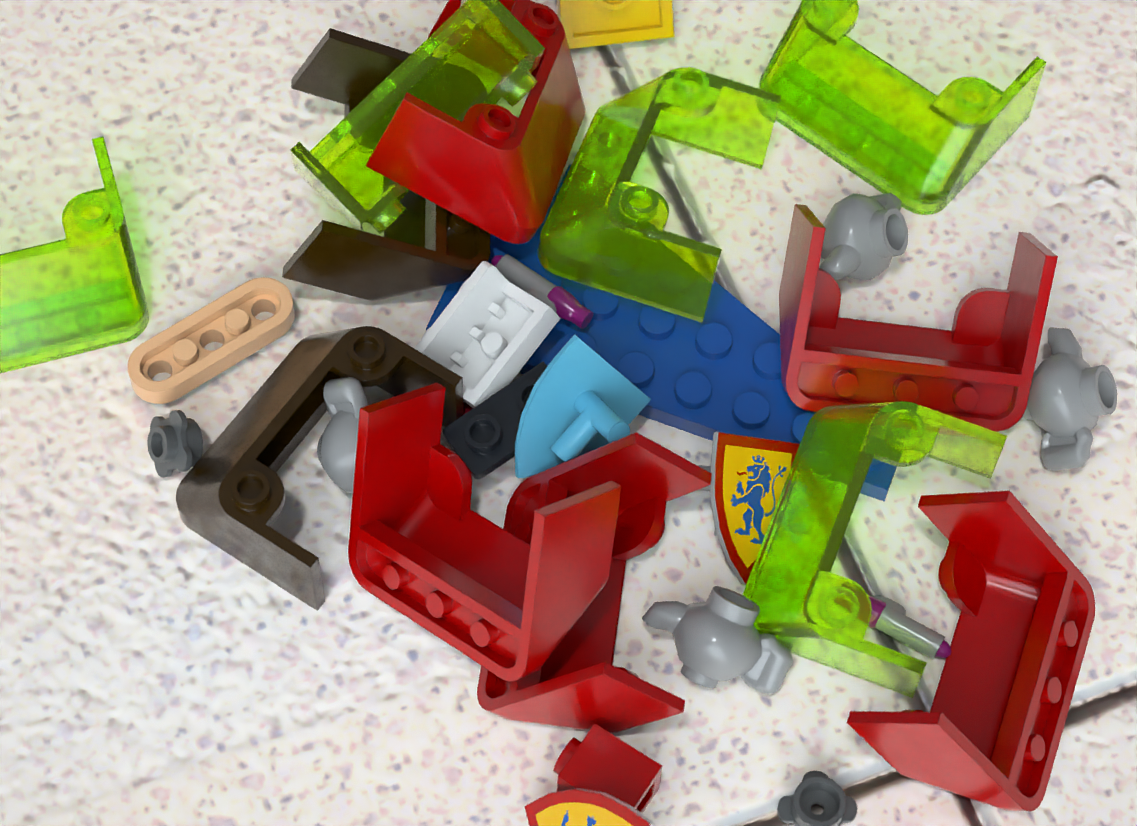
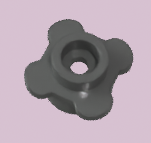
[147,410,203,478]
[777,770,857,826]

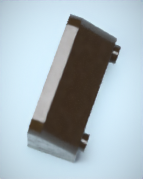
[282,28,490,301]
[176,326,464,611]

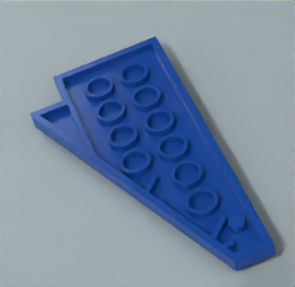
[426,164,907,502]

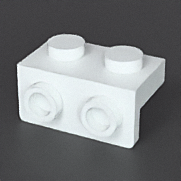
[414,261,560,408]

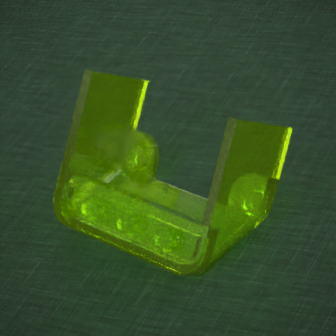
[290,0,545,234]
[757,0,1047,215]
[537,67,782,323]
[0,136,149,374]
[742,401,1007,698]

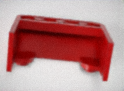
[365,0,586,244]
[779,204,1058,432]
[348,383,621,681]
[477,432,712,733]
[846,490,1095,811]

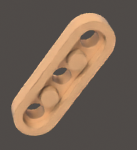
[127,277,295,404]

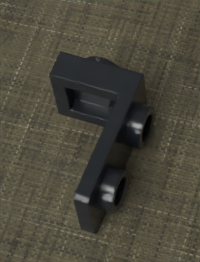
[443,361,547,480]

